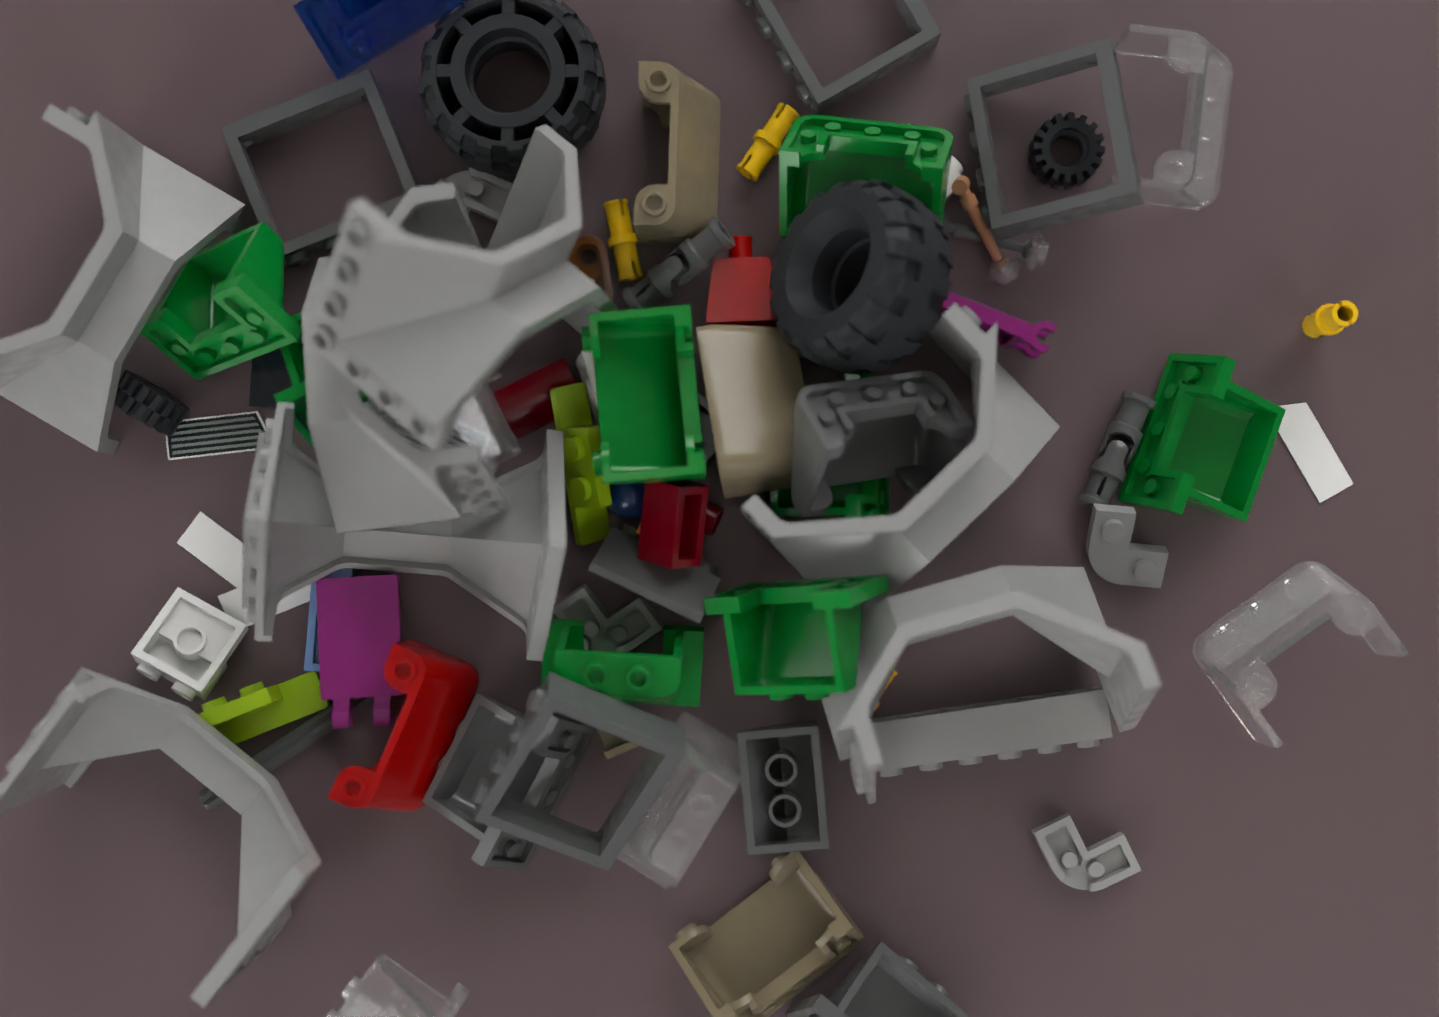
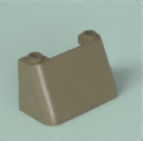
[633,61,721,246]
[696,324,804,499]
[668,851,865,1017]

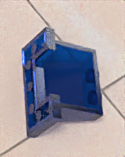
[293,0,469,80]

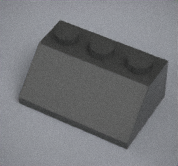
[588,523,721,624]
[737,721,829,855]

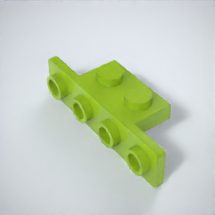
[550,382,612,546]
[198,671,330,744]

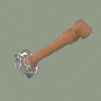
[951,175,1022,286]

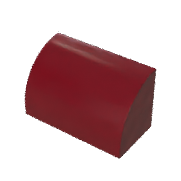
[492,358,577,439]
[637,481,709,569]

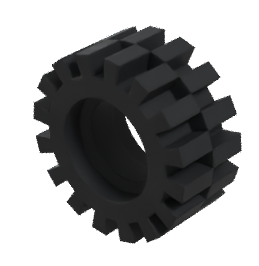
[1028,112,1105,190]
[114,370,190,436]

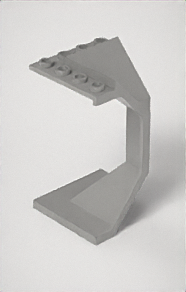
[0,104,249,455]
[305,124,619,452]
[301,182,509,534]
[740,303,1060,612]
[242,402,566,661]
[821,565,1161,804]
[0,667,322,1008]

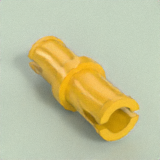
[736,102,800,182]
[603,199,643,282]
[1302,300,1358,338]

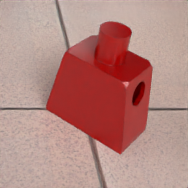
[706,235,778,326]

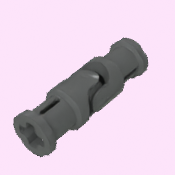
[622,217,736,310]
[1076,390,1157,508]

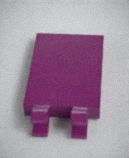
[939,292,1057,359]
[316,574,404,728]

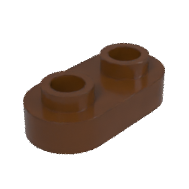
[568,236,614,302]

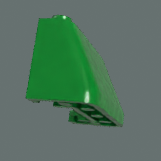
[779,115,953,237]
[581,305,706,485]

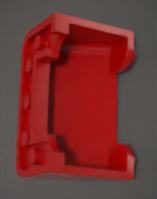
[327,639,479,811]

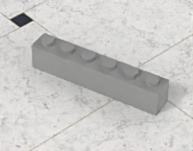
[870,686,1113,777]

